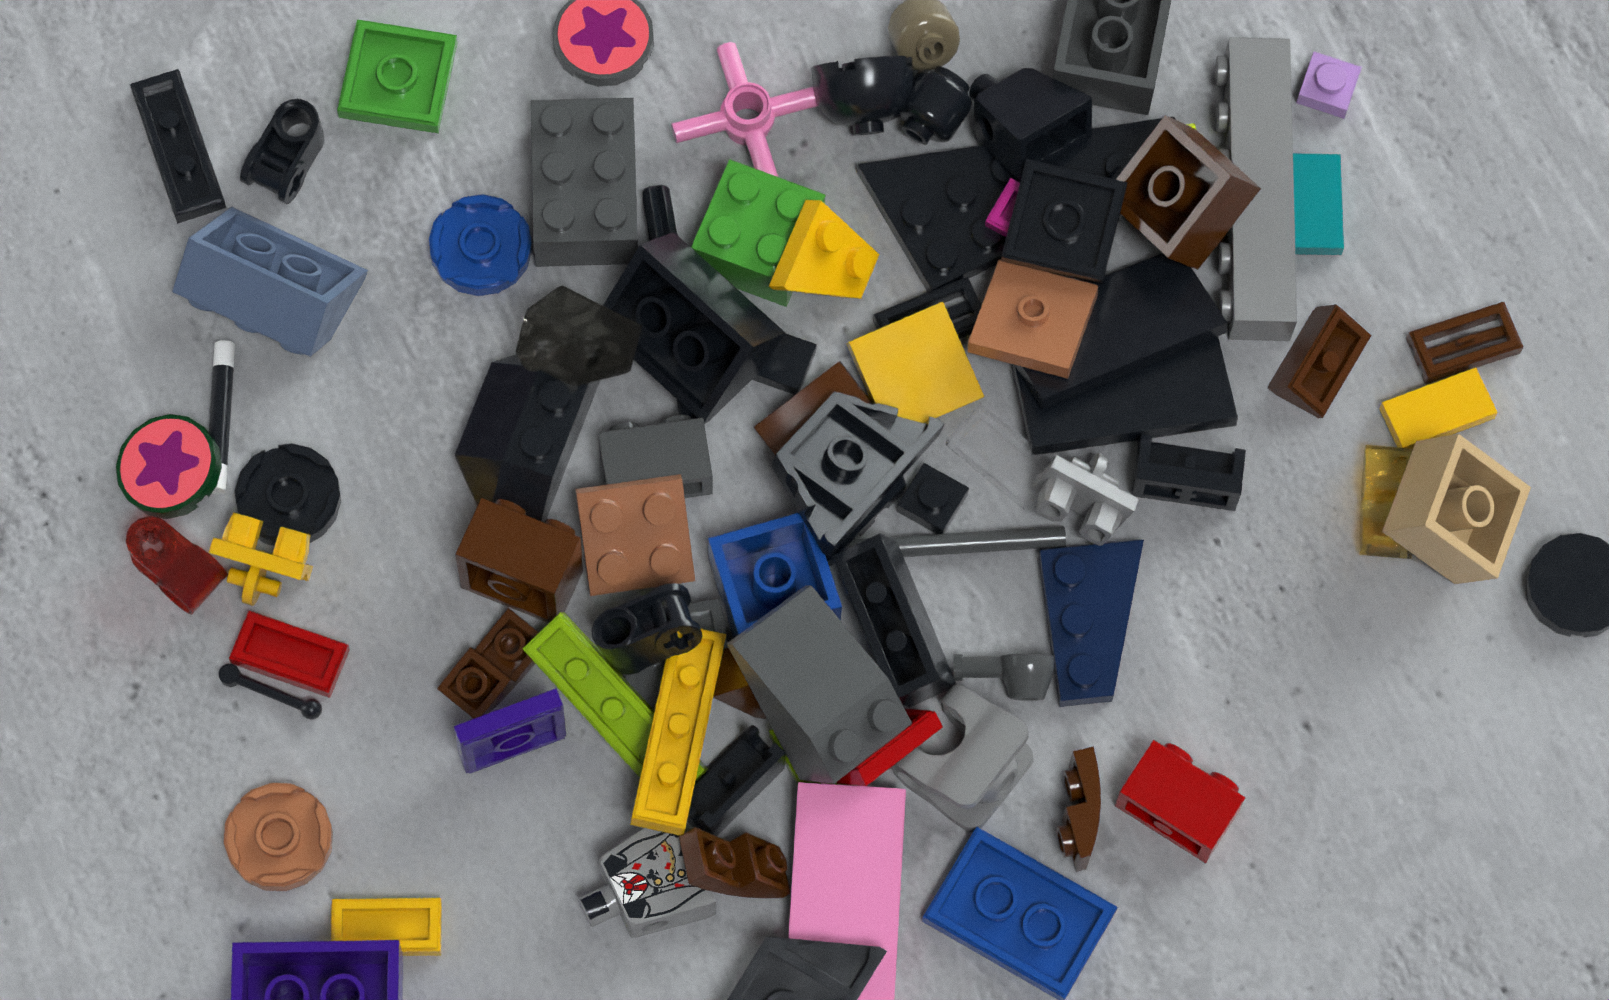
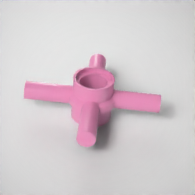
[671,42,819,177]

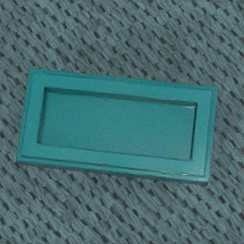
[1293,153,1344,255]

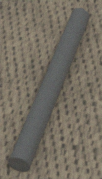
[854,526,1066,557]

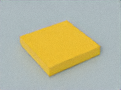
[846,302,984,423]

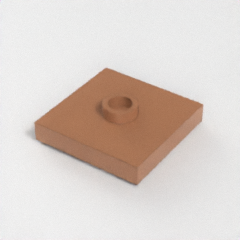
[968,260,1098,379]

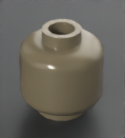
[888,0,960,71]

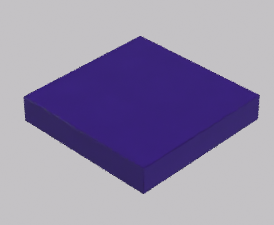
[454,688,566,774]

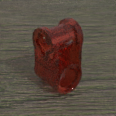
[126,516,228,615]

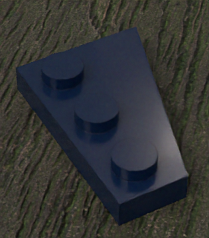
[1038,540,1144,707]

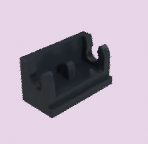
[1132,434,1246,511]
[687,725,786,836]

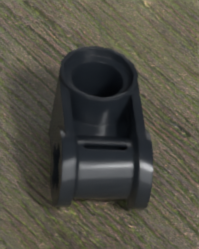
[240,99,324,204]
[591,583,703,675]

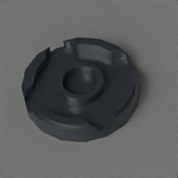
[235,443,341,546]
[1526,533,1609,637]

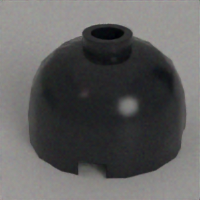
[811,56,914,136]

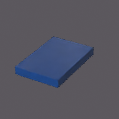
[922,827,1118,1000]

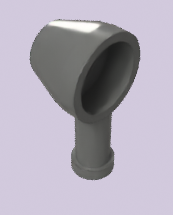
[953,654,1054,701]

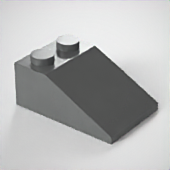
[727,585,912,784]

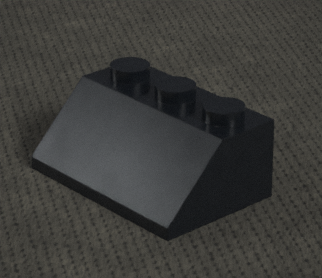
[593,232,786,423]

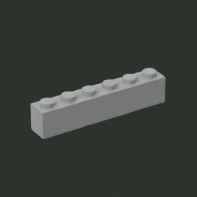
[1215,37,1297,341]

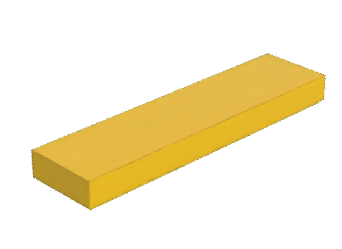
[630,629,726,836]

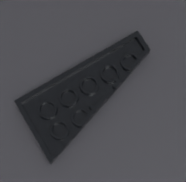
[857,116,1176,292]

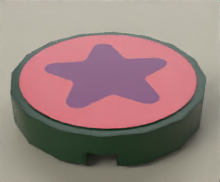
[116,414,222,519]

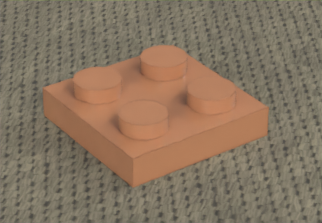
[575,474,695,596]

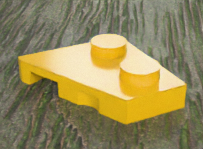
[769,200,880,299]

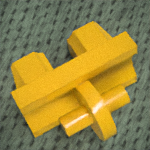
[209,512,313,606]

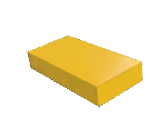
[1379,368,1498,454]
[331,898,442,956]

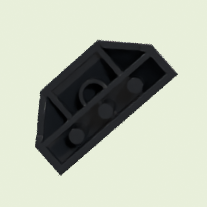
[455,341,608,523]

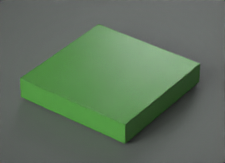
[337,19,458,134]

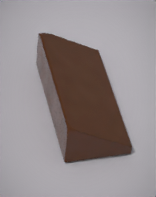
[1268,304,1372,418]

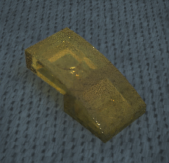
[1359,445,1413,559]

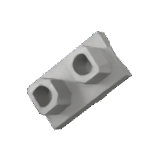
[1031,453,1139,546]

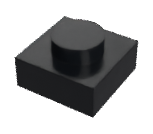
[897,463,969,534]

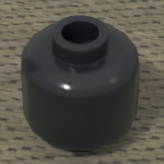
[900,66,972,145]

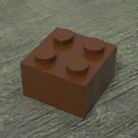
[1116,115,1261,270]
[455,498,583,623]

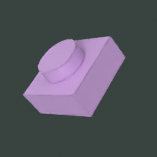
[1296,52,1362,119]

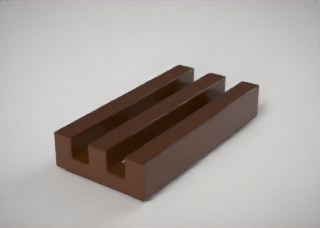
[1406,302,1524,384]

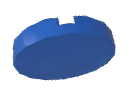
[429,194,532,296]

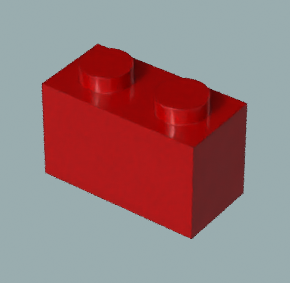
[1115,740,1246,864]

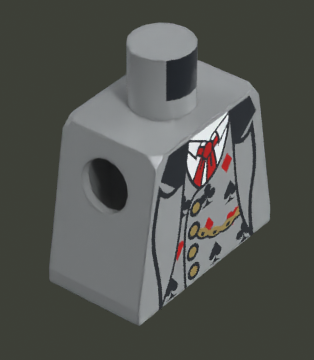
[579,828,716,938]

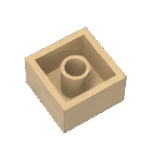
[1382,434,1531,584]

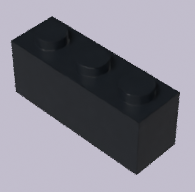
[833,533,956,708]

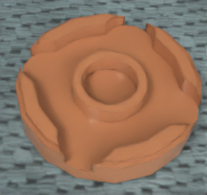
[224,783,333,891]

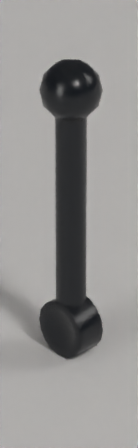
[219,664,322,720]

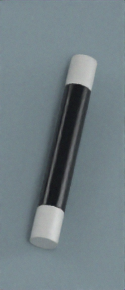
[209,340,235,495]

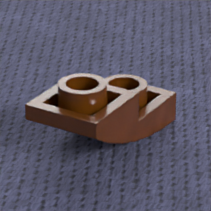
[754,361,872,455]
[437,608,539,719]
[1056,746,1101,872]
[679,827,791,899]

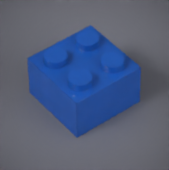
[708,513,842,639]

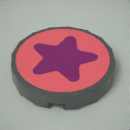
[553,0,654,87]

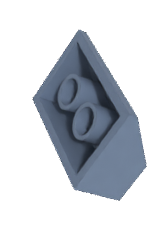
[172,207,368,357]

